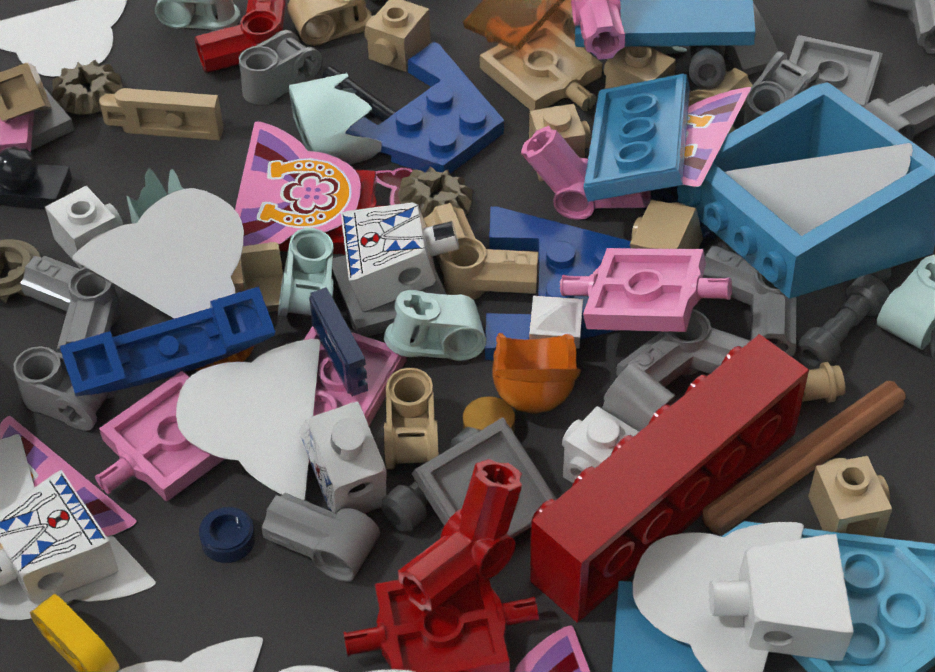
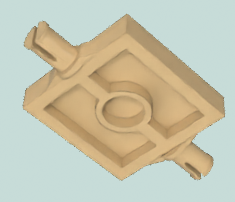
[480,19,602,111]

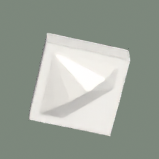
[529,296,583,348]

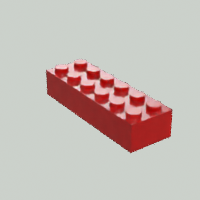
[530,334,809,623]

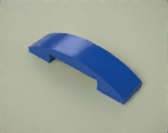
[59,286,275,397]

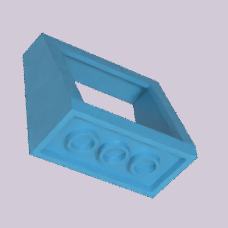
[677,82,935,299]

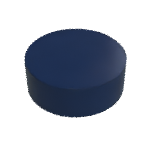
[199,507,255,563]

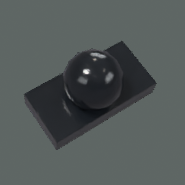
[0,146,72,209]

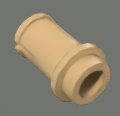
[802,362,845,403]

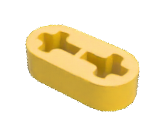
[30,594,120,672]

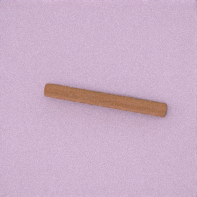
[702,381,906,535]

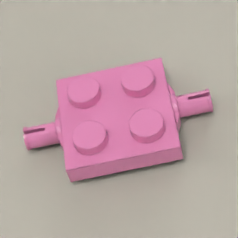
[560,248,732,332]
[95,371,224,502]

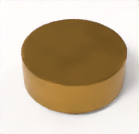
[463,396,515,433]

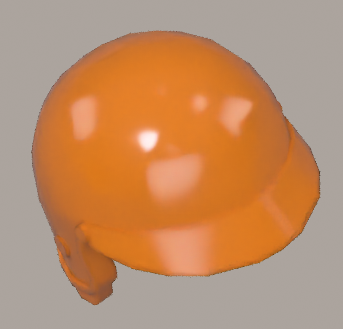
[492,333,581,414]

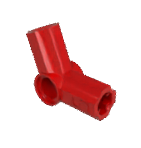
[194,0,286,73]
[398,459,523,611]

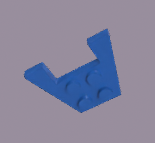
[345,41,504,174]
[485,207,631,361]

